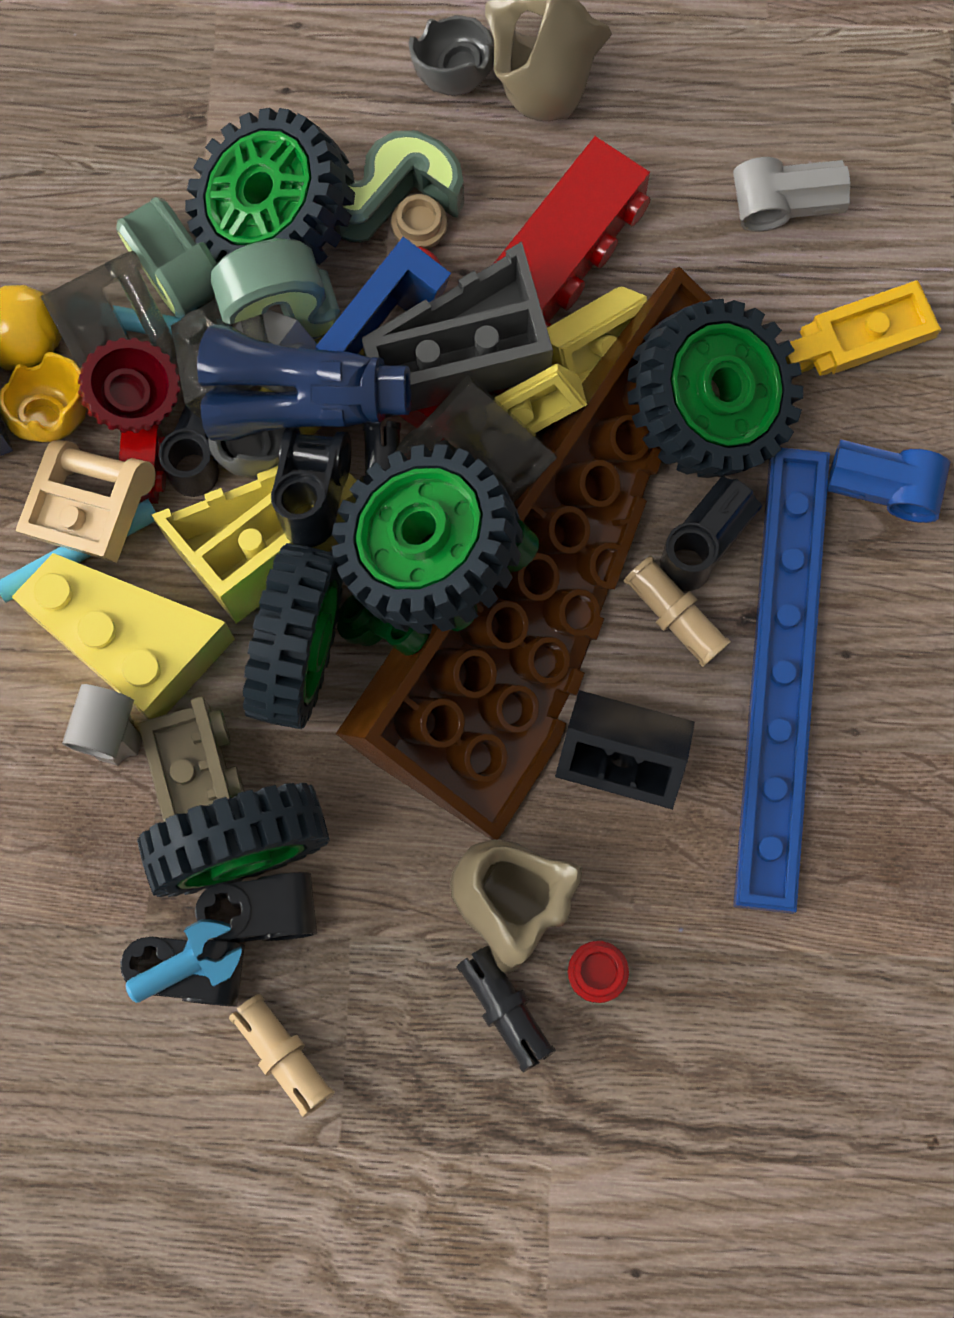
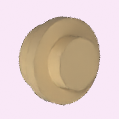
[391,194,447,249]

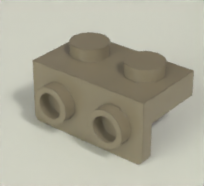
[138,696,244,822]

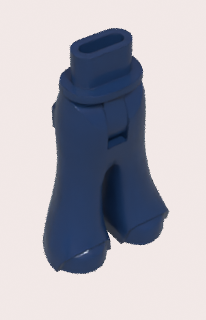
[197,325,411,441]

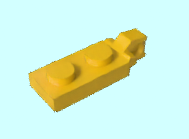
[785,280,941,376]

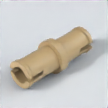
[623,556,731,667]
[229,994,335,1118]

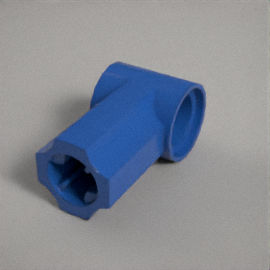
[827,440,951,523]

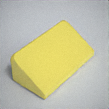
[547,287,647,383]
[455,364,587,459]

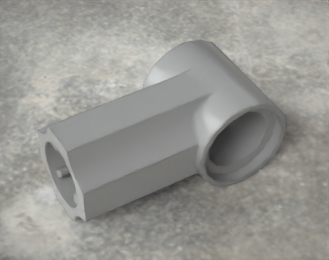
[733,157,851,231]
[62,684,142,766]

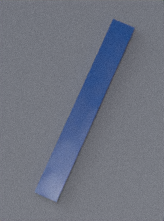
[733,447,830,914]

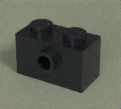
[555,690,695,810]

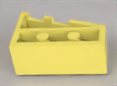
[152,466,357,624]
[12,553,235,719]

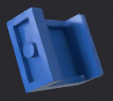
[315,236,451,354]

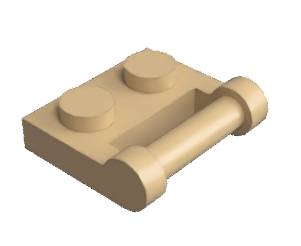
[15,439,156,563]

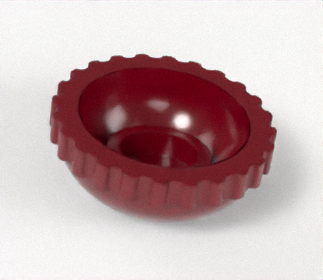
[78,337,180,433]

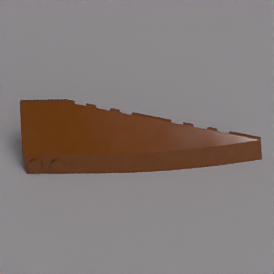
[336,267,712,840]

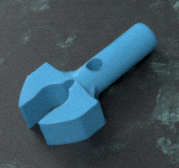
[126,919,242,1003]

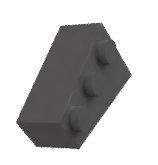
[362,242,553,418]

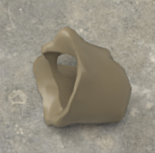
[485,0,612,121]
[450,840,583,974]

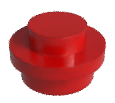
[567,941,629,1003]

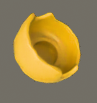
[0,285,62,371]
[0,352,87,442]

